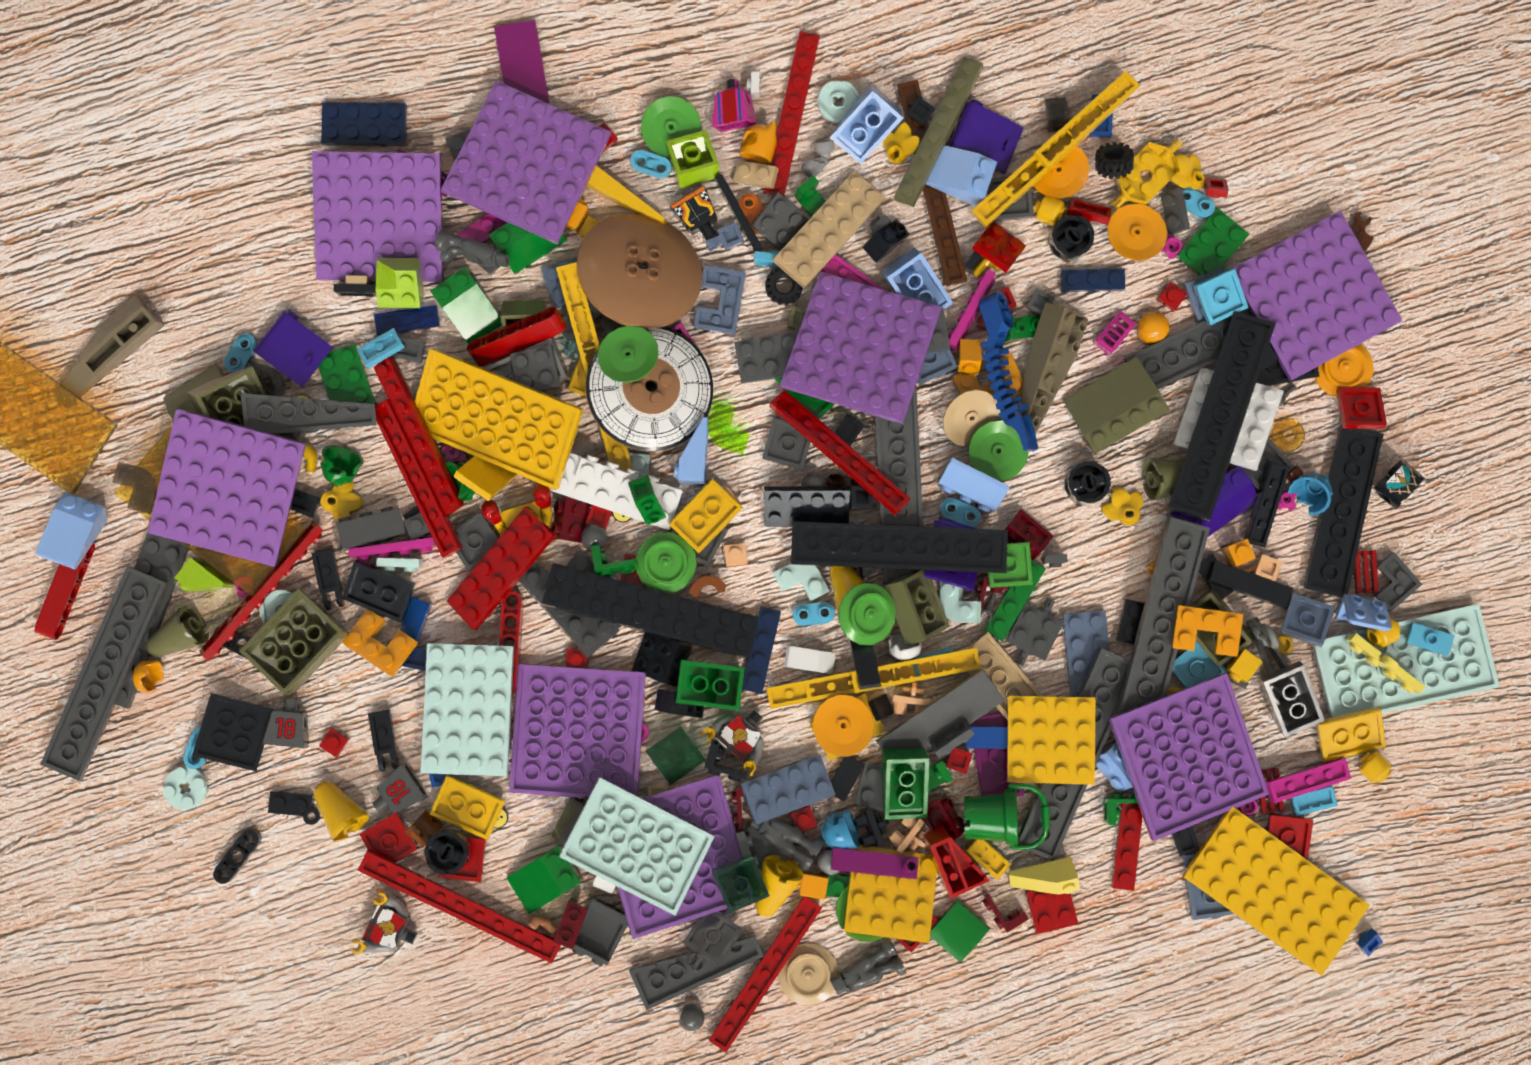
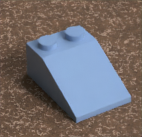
[830,84,904,164]
[926,146,997,206]
[880,248,953,310]
[674,417,709,485]
[35,492,107,570]

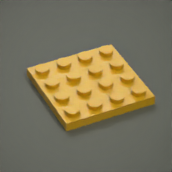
[1007,696,1095,785]
[843,845,937,943]

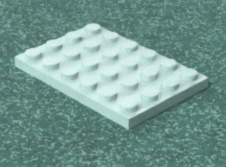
[421,643,514,776]
[558,777,715,916]

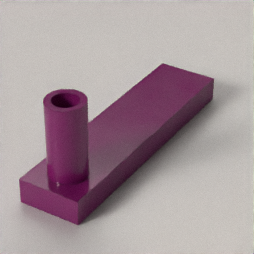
[830,848,919,879]

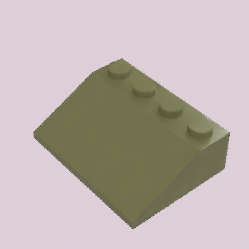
[1063,357,1170,454]
[187,366,282,436]
[240,588,349,696]

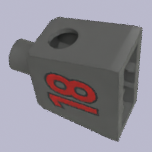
[263,698,309,748]
[372,763,429,813]

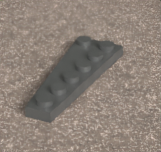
[241,393,377,434]
[519,561,620,659]
[629,935,764,1010]

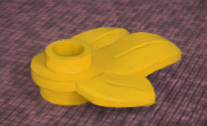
[883,122,919,165]
[1171,153,1205,190]
[320,482,364,521]
[1101,487,1143,526]

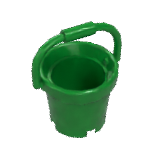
[964,783,1050,850]

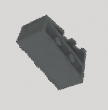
[332,506,406,554]

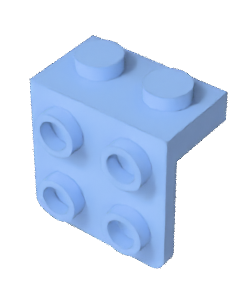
[1335,594,1392,631]
[1096,742,1132,793]

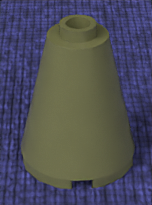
[1141,458,1184,500]
[146,606,209,658]

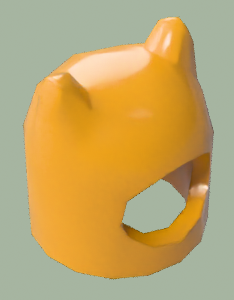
[739,121,777,164]

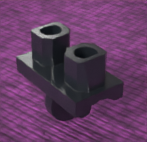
[852,808,890,847]

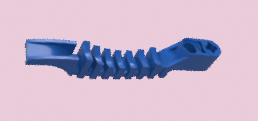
[979,291,1038,452]

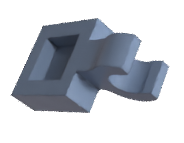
[706,222,744,252]

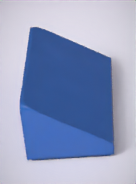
[400,597,433,642]

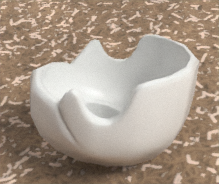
[889,634,921,661]

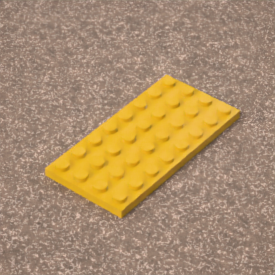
[415,348,584,490]
[1182,806,1370,976]

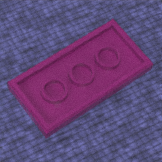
[494,20,550,103]
[970,712,1025,797]

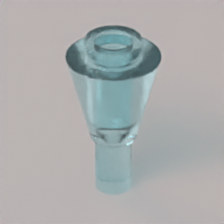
[562,330,597,360]

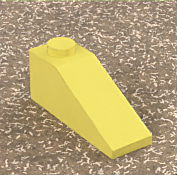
[1008,857,1079,895]

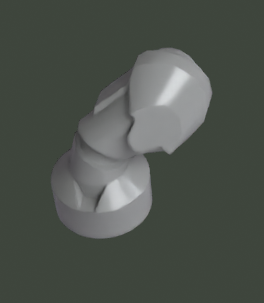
[801,140,835,178]

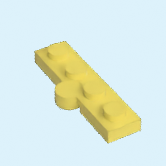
[1345,633,1426,694]

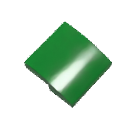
[930,899,990,963]

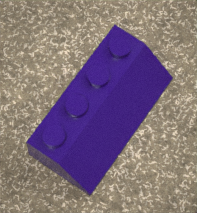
[1165,465,1257,537]

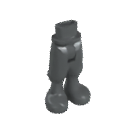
[435,230,510,268]
[750,818,825,873]
[830,938,907,995]

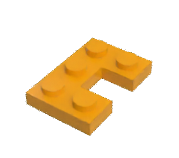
[952,352,1023,397]
[1171,605,1243,657]
[342,609,418,678]

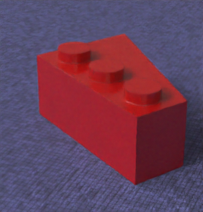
[923,826,990,898]

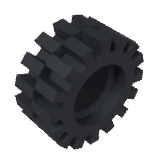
[1095,142,1134,179]
[765,266,803,306]

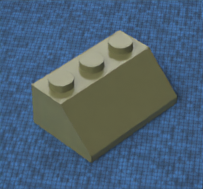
[163,363,225,421]
[884,570,950,645]
[1190,587,1254,668]

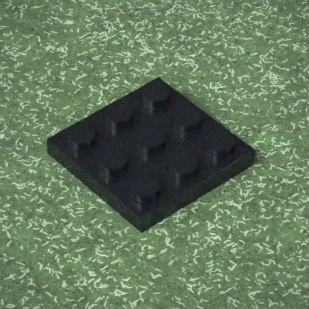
[192,692,275,772]

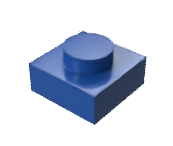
[1356,928,1383,957]

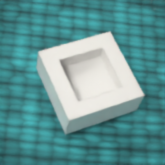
[747,71,760,98]

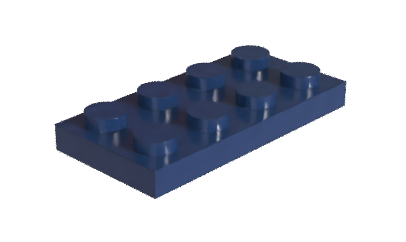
[321,102,407,146]

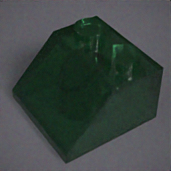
[646,725,706,785]
[712,855,770,913]

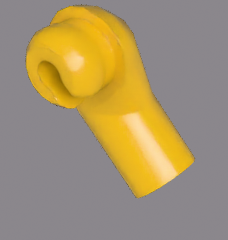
[972,258,1001,278]
[303,443,318,473]

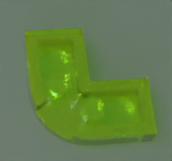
[708,402,750,455]

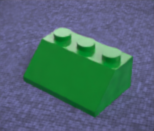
[489,223,567,275]

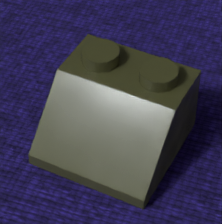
[500,300,546,350]

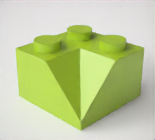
[376,258,424,308]

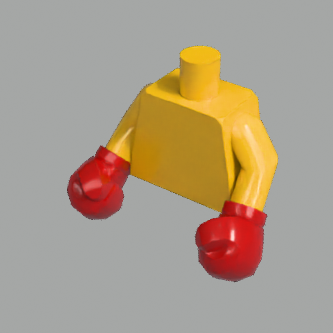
[481,483,553,535]

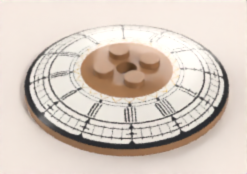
[586,327,713,452]

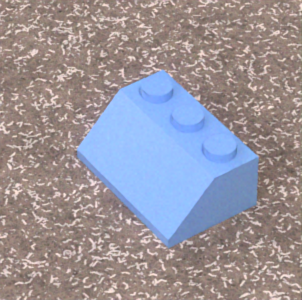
[937,458,1010,514]

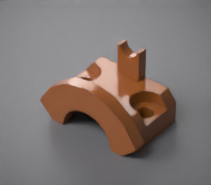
[689,572,726,598]
[405,810,444,848]

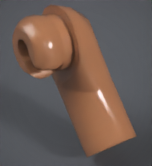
[527,914,559,935]

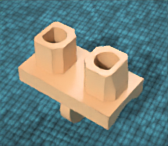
[892,682,932,715]
[889,818,926,853]

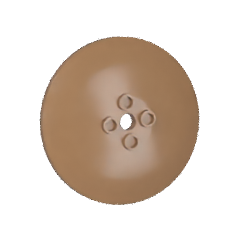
[577,214,702,329]

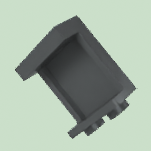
[572,896,628,966]

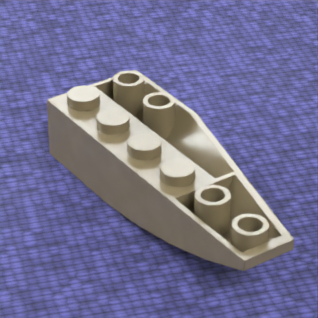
[53,294,164,408]
[1021,303,1089,433]

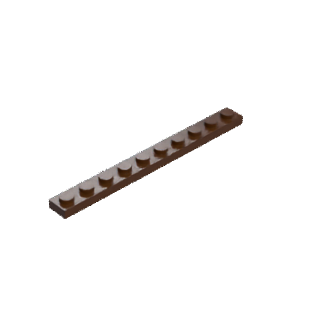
[897,80,967,287]

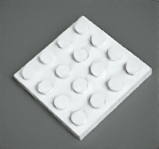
[1173,368,1284,471]

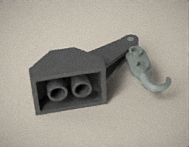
[1246,617,1325,737]

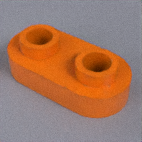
[738,193,763,234]

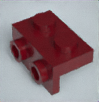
[551,497,589,543]

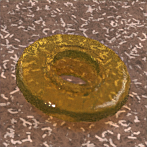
[1272,418,1305,452]

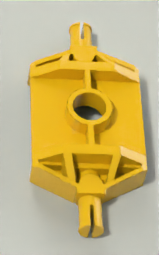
[1112,138,1183,209]

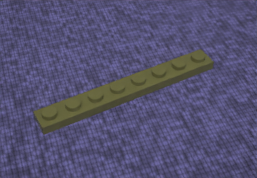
[894,57,984,207]

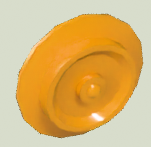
[1034,146,1090,199]
[1107,204,1168,261]
[1315,344,1374,397]
[813,695,874,757]

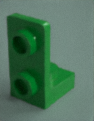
[794,175,826,217]
[1004,315,1041,344]
[628,475,666,525]
[591,545,639,577]
[928,759,954,792]
[1104,793,1138,825]

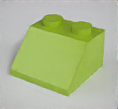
[666,130,720,189]
[175,557,235,593]

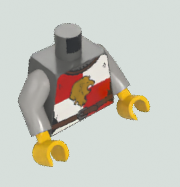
[700,710,764,776]
[349,889,418,954]

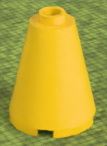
[829,566,864,617]
[313,781,369,842]
[754,855,803,917]

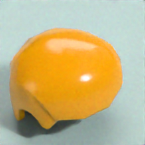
[1137,311,1169,346]
[132,660,163,693]

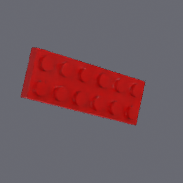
[447,506,557,630]

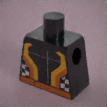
[670,185,717,240]

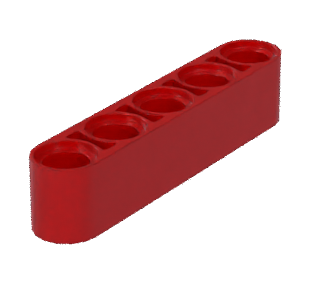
[466,307,567,367]
[34,543,95,640]
[499,591,524,695]

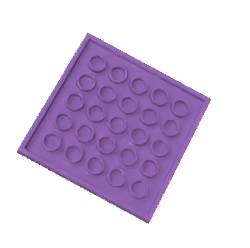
[441,80,611,245]
[312,151,444,282]
[1233,210,1403,381]
[780,272,942,424]
[148,408,306,567]
[509,664,646,798]
[1108,673,1269,841]
[617,775,756,939]

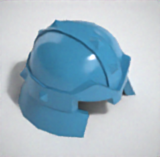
[1288,473,1333,515]
[820,809,860,849]

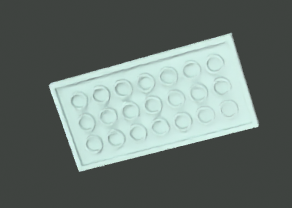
[1312,604,1500,718]

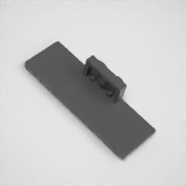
[876,669,1004,758]

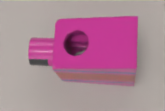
[712,79,757,133]

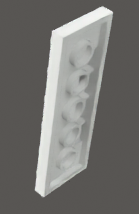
[550,452,683,530]

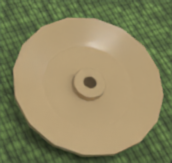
[943,389,1000,447]
[777,943,839,1006]

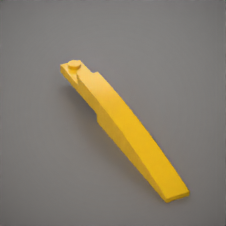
[971,71,1141,228]
[586,165,666,224]
[556,262,633,471]
[766,647,981,709]

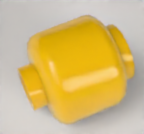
[1034,196,1067,226]
[1366,618,1400,648]
[1358,751,1392,783]

